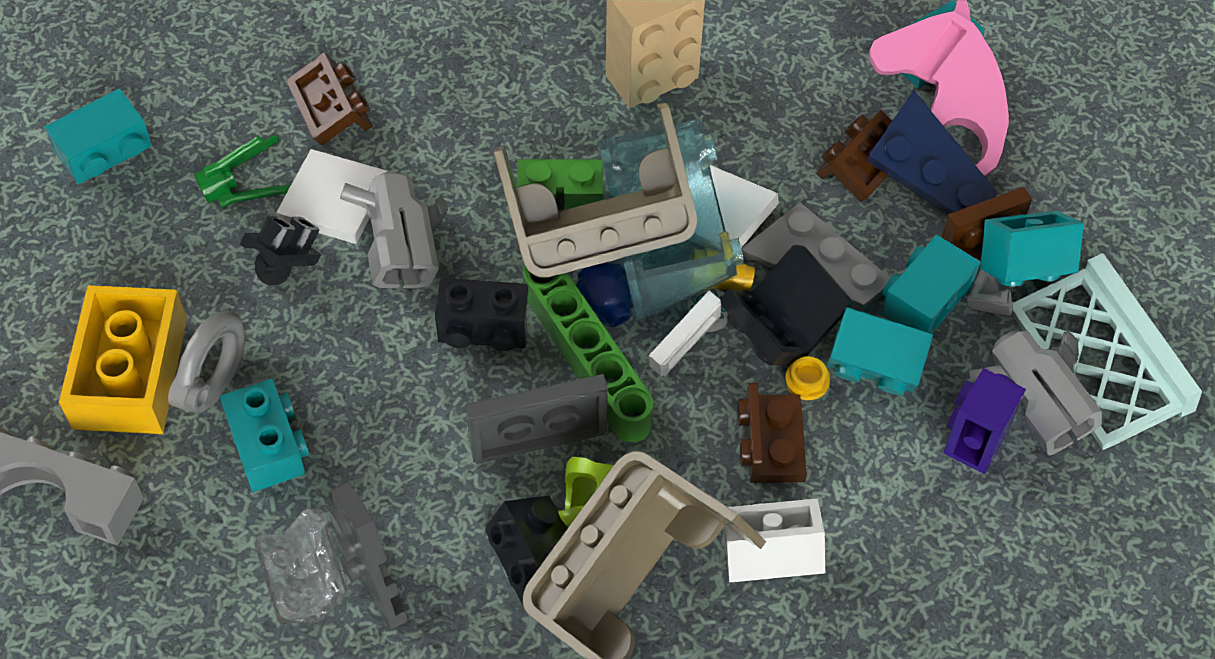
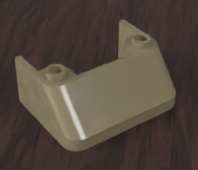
[494,103,697,277]
[523,451,767,659]

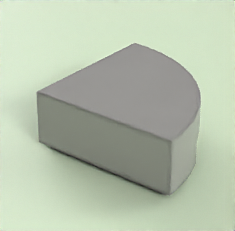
[967,269,1013,316]

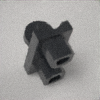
[240,216,321,285]

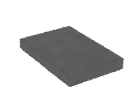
[465,374,608,464]

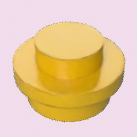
[785,356,830,400]

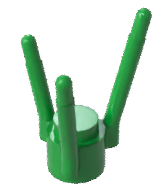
[193,135,292,208]

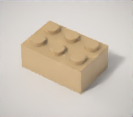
[606,0,705,108]

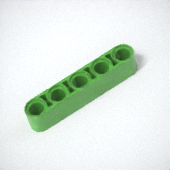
[523,265,653,442]

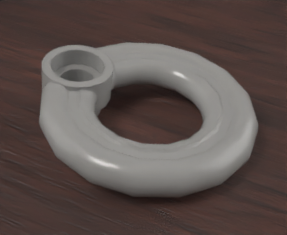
[168,310,245,414]

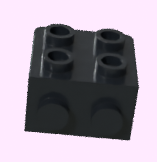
[720,245,852,366]

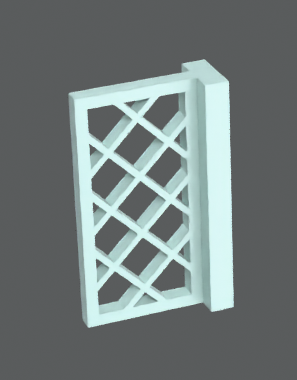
[1012,253,1202,450]

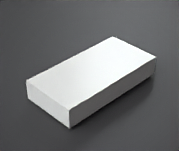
[649,291,721,376]

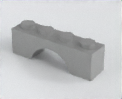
[0,427,144,546]

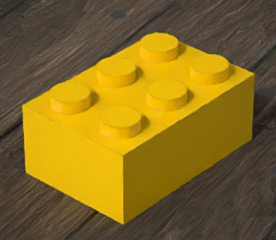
[59,285,187,434]

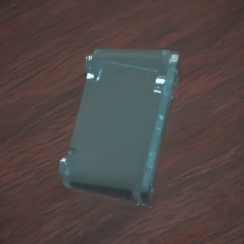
[598,119,744,321]

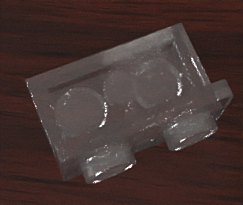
[254,509,349,624]

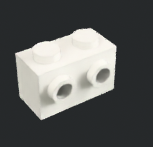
[723,498,825,582]

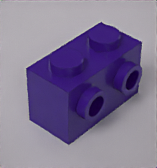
[943,368,1026,474]

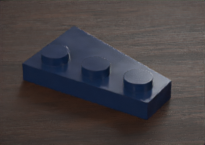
[866,90,998,215]

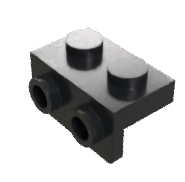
[435,278,529,351]
[485,495,567,605]

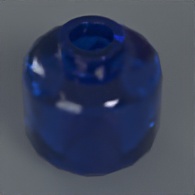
[575,262,639,327]

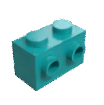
[44,88,152,185]
[980,210,1084,286]
[881,234,981,334]
[826,307,934,396]
[219,378,309,493]

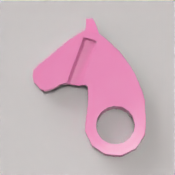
[869,0,1009,177]

